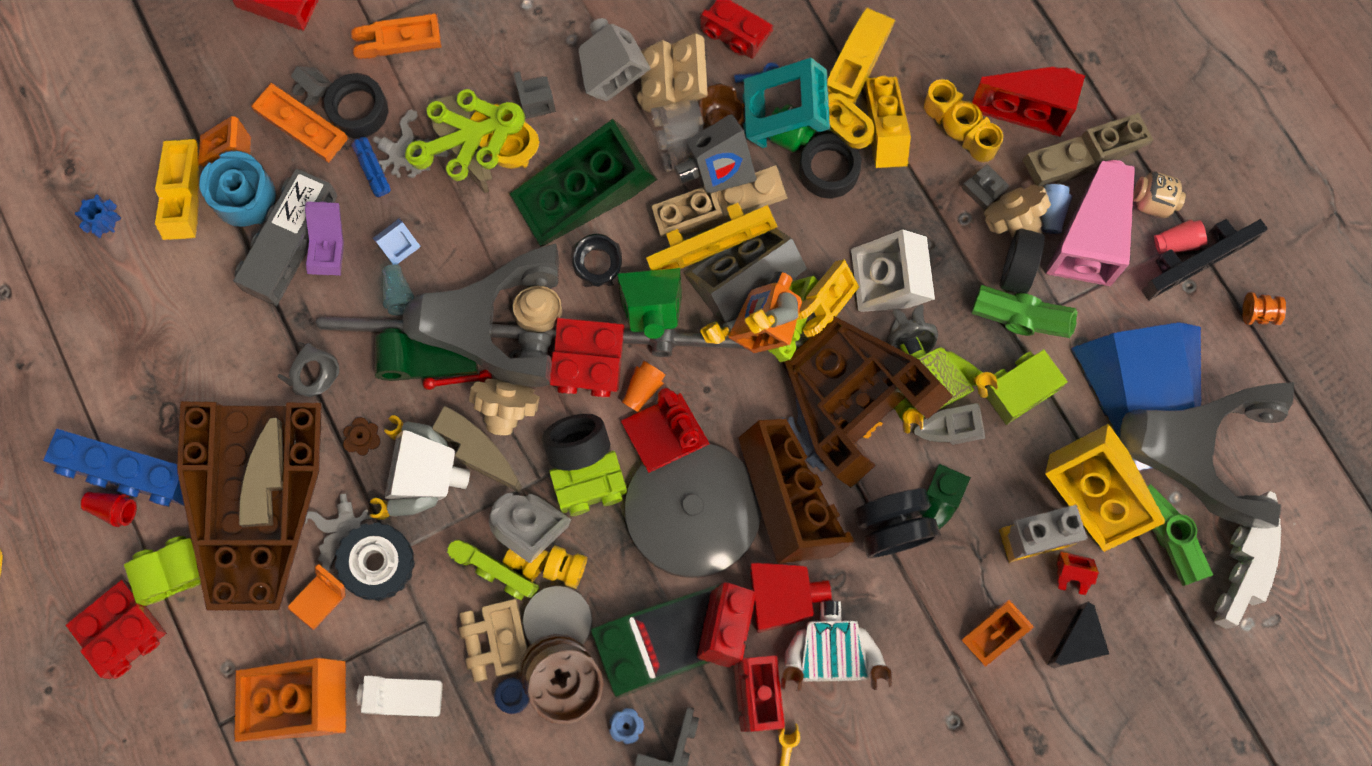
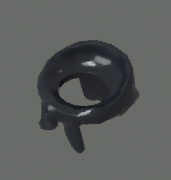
[571,234,622,287]

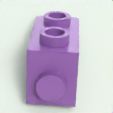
[305,201,344,275]

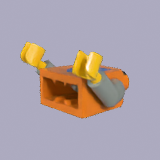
[700,272,802,353]

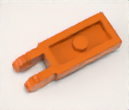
[351,14,442,59]

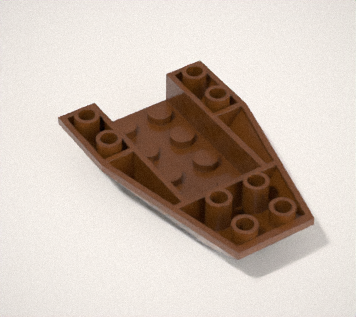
[177,401,322,611]

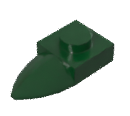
[922,464,971,529]

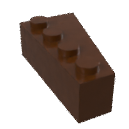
[738,418,855,564]

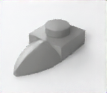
[914,403,985,445]

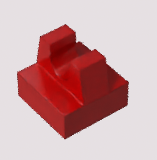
[1057,551,1099,596]

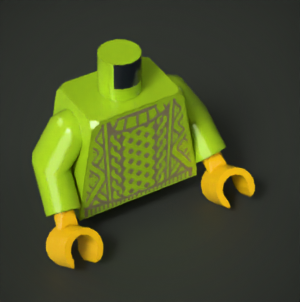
[894,337,998,434]

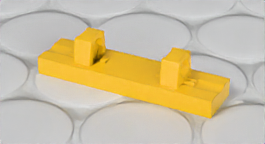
[646,202,778,271]

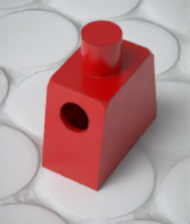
[750,563,832,633]

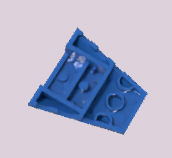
[1070,322,1201,471]

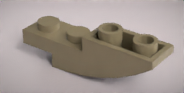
[1022,113,1153,186]

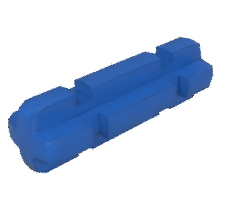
[352,137,391,197]

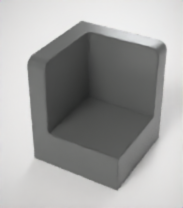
[514,71,556,119]

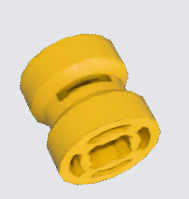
[543,545,588,589]
[503,549,550,582]

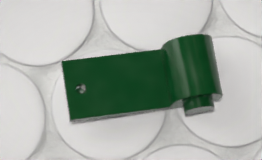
[375,328,478,381]

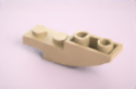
[652,165,788,237]

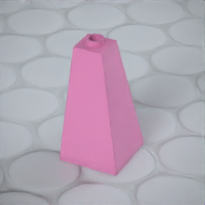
[1046,160,1135,286]

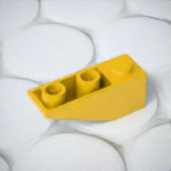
[865,76,911,168]

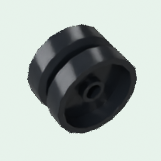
[853,488,941,559]

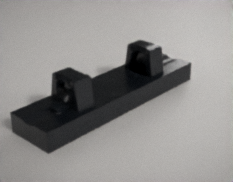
[1141,219,1268,301]

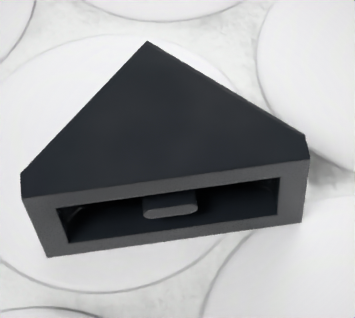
[1047,601,1109,668]

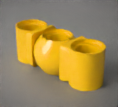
[923,79,1003,162]

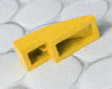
[155,139,199,240]

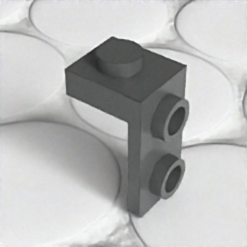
[635,707,699,766]

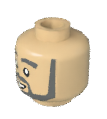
[1133,172,1186,218]

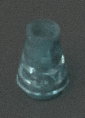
[382,264,415,316]

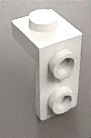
[357,676,443,717]

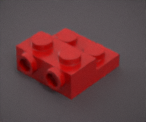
[550,318,625,397]
[65,580,167,679]

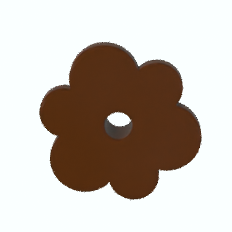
[343,417,381,456]

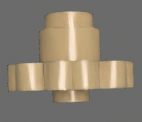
[984,185,1051,238]
[469,379,540,435]

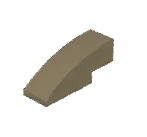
[432,406,522,493]
[239,418,284,528]

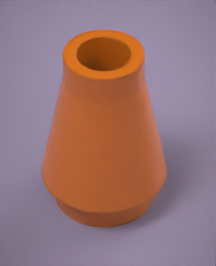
[622,361,666,412]

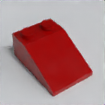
[971,66,1085,137]

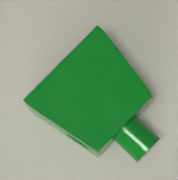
[617,268,682,339]

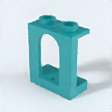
[742,58,830,148]

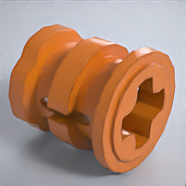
[1242,292,1286,325]

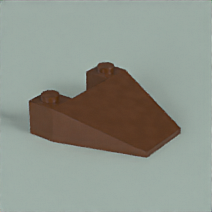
[785,316,954,488]

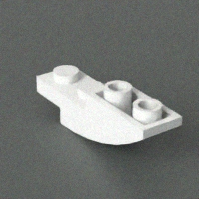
[1214,491,1281,629]

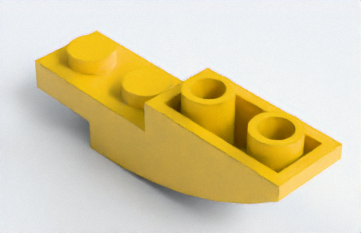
[827,8,895,117]

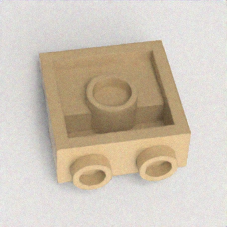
[637,33,708,116]

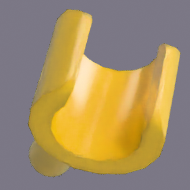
[778,723,800,766]

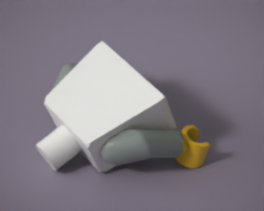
[370,415,470,520]

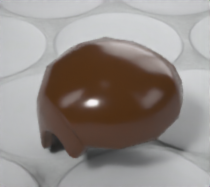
[697,83,745,129]

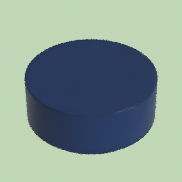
[494,678,529,714]

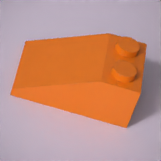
[234,658,346,742]

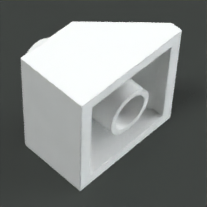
[851,229,935,312]

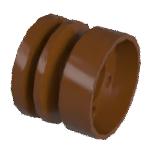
[519,634,604,725]

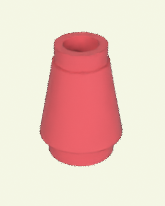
[1154,219,1207,254]

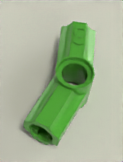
[971,285,1078,338]
[1147,484,1213,587]

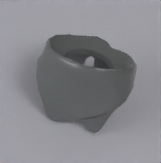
[886,305,938,353]
[277,342,339,397]

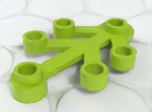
[405,89,525,181]

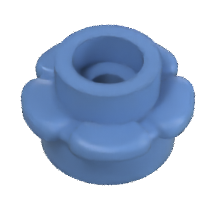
[609,708,644,744]

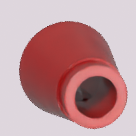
[81,491,137,527]

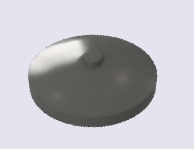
[625,444,761,578]

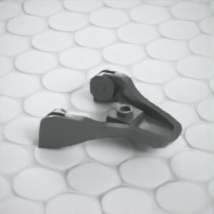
[403,244,559,387]
[1120,382,1295,529]

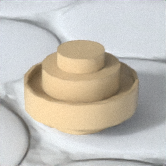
[513,286,562,333]

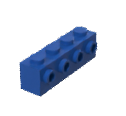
[43,429,185,507]

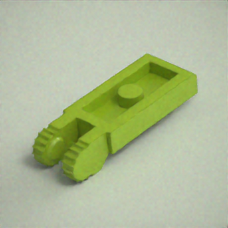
[447,540,540,600]

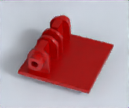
[621,388,710,473]

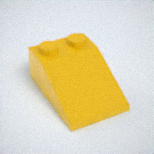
[1045,424,1165,552]

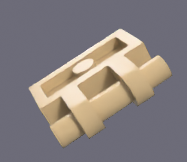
[459,599,528,683]

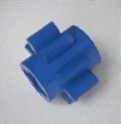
[75,194,121,238]

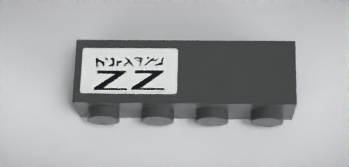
[233,169,338,307]

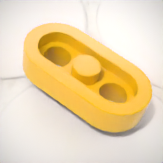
[828,93,875,149]

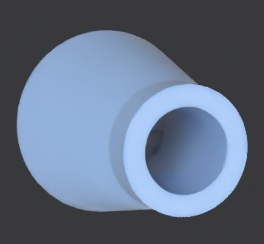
[1042,184,1072,234]

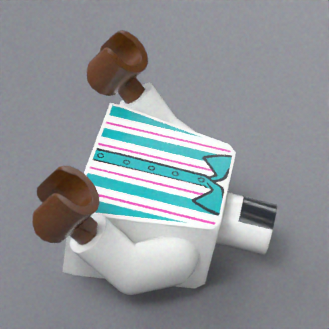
[780,601,892,692]

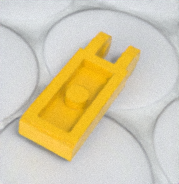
[798,259,859,337]

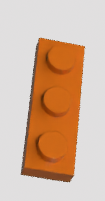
[251,83,348,163]

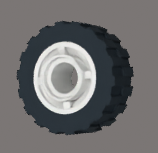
[335,522,415,601]

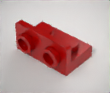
[700,0,773,60]

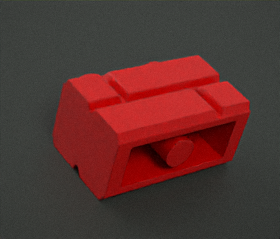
[697,582,756,667]
[734,655,785,732]

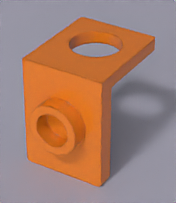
[288,564,346,630]

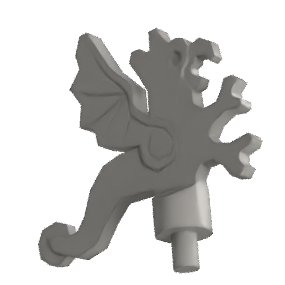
[373,110,449,178]
[304,494,373,572]

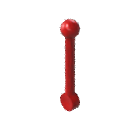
[423,369,492,390]

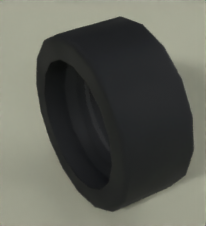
[324,73,388,138]
[799,133,862,199]
[1000,228,1045,294]
[541,414,611,471]

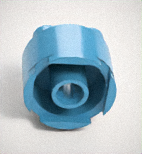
[199,151,276,227]

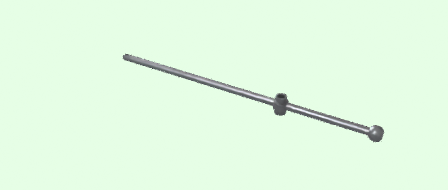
[315,317,809,357]

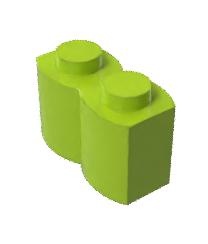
[124,536,201,606]

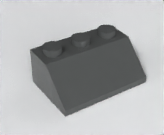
[684,228,807,323]

